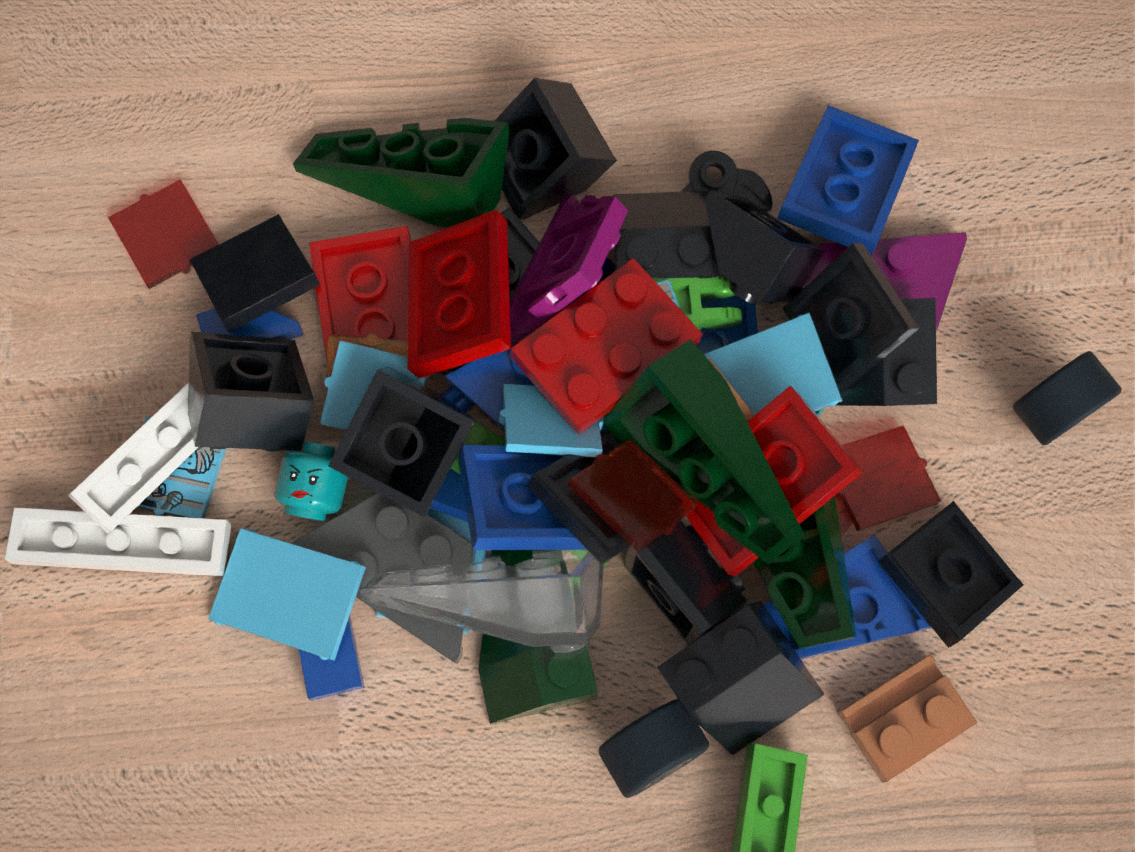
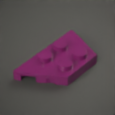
[510,194,629,347]
[800,232,967,330]

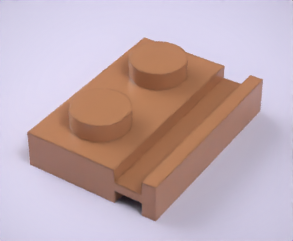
[837,654,978,783]

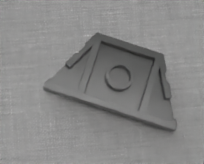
[290,493,476,664]

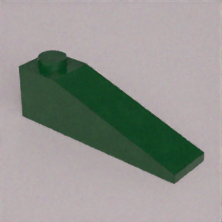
[293,118,509,228]
[603,339,805,565]
[753,496,856,649]
[478,550,598,725]

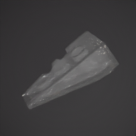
[360,550,604,653]

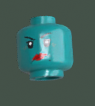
[274,442,348,521]

